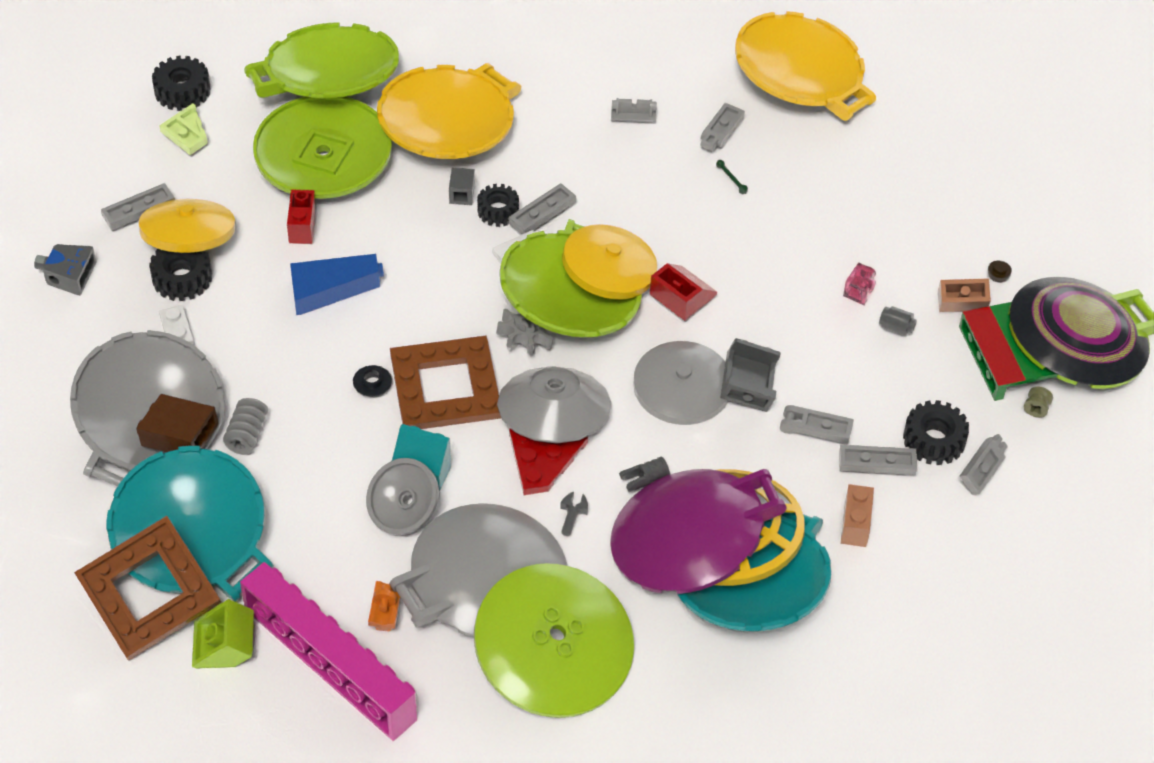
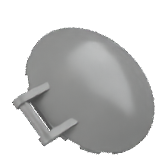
[70,330,225,486]
[389,503,567,638]

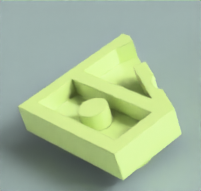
[159,104,208,155]

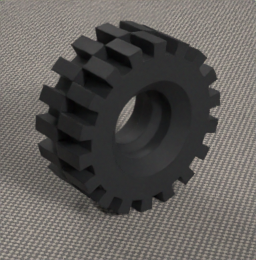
[152,55,211,111]
[149,249,212,301]
[903,400,969,465]

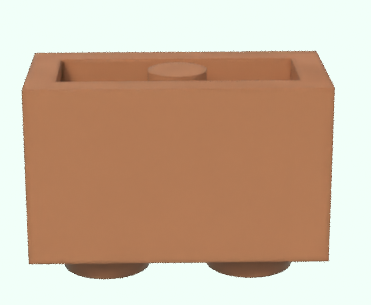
[938,278,991,312]
[840,484,874,547]

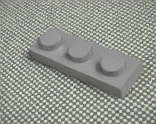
[100,183,175,230]
[509,183,576,234]
[839,444,917,475]

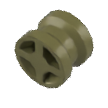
[1023,386,1054,418]

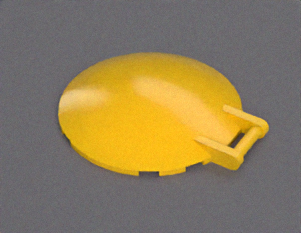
[735,11,876,121]
[377,63,522,159]

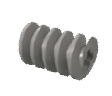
[223,398,269,455]

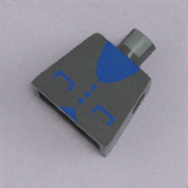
[34,244,97,296]

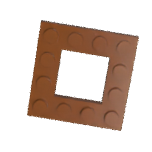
[390,335,501,429]
[74,516,222,661]

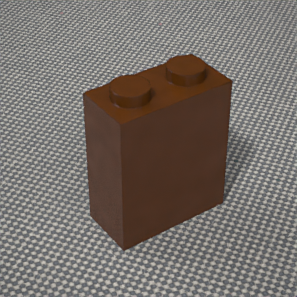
[136,394,219,452]

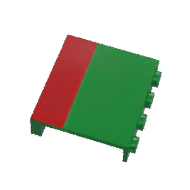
[959,302,1058,401]

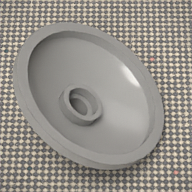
[366,458,439,535]

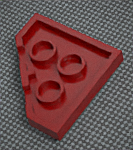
[509,429,588,496]

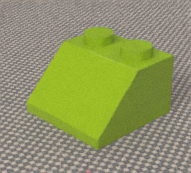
[192,599,254,669]

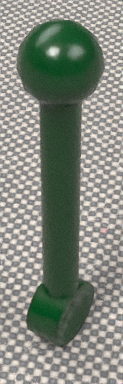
[716,160,748,194]

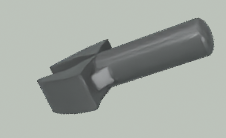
[560,491,588,536]

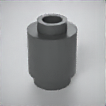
[879,306,917,336]

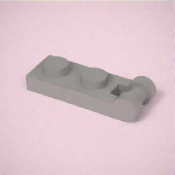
[780,405,854,444]

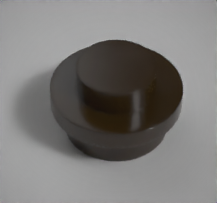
[988,260,1012,283]

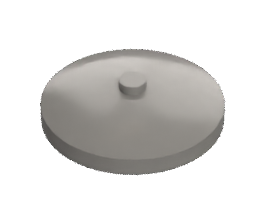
[633,341,729,425]

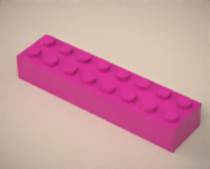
[240,562,417,742]

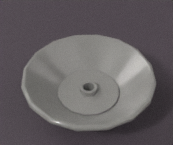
[497,366,612,443]

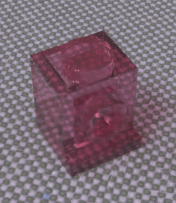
[843,262,876,306]

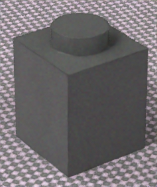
[449,168,475,205]

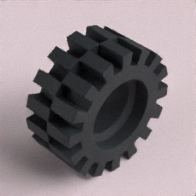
[477,183,519,227]

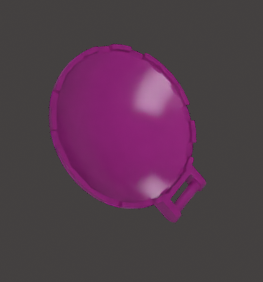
[610,469,787,594]

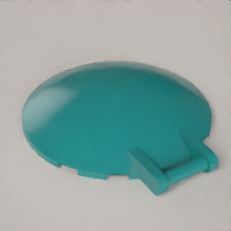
[106,446,274,602]
[677,512,831,631]

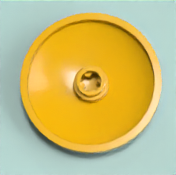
[139,199,235,253]
[562,224,657,299]

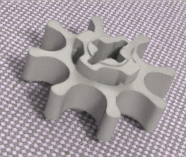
[496,309,556,354]

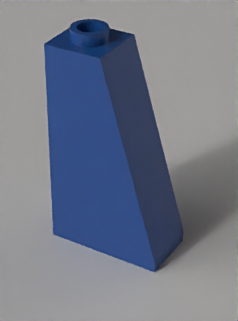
[290,253,384,315]

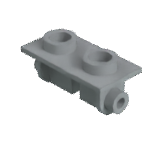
[611,98,657,122]

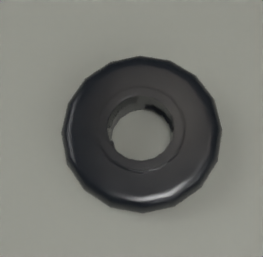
[353,365,392,397]

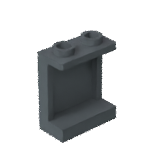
[720,338,781,412]

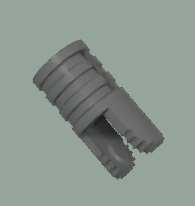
[619,456,670,492]

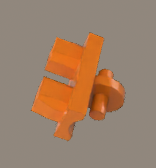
[368,581,401,632]

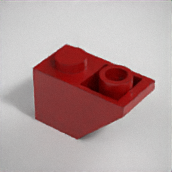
[287,189,315,244]

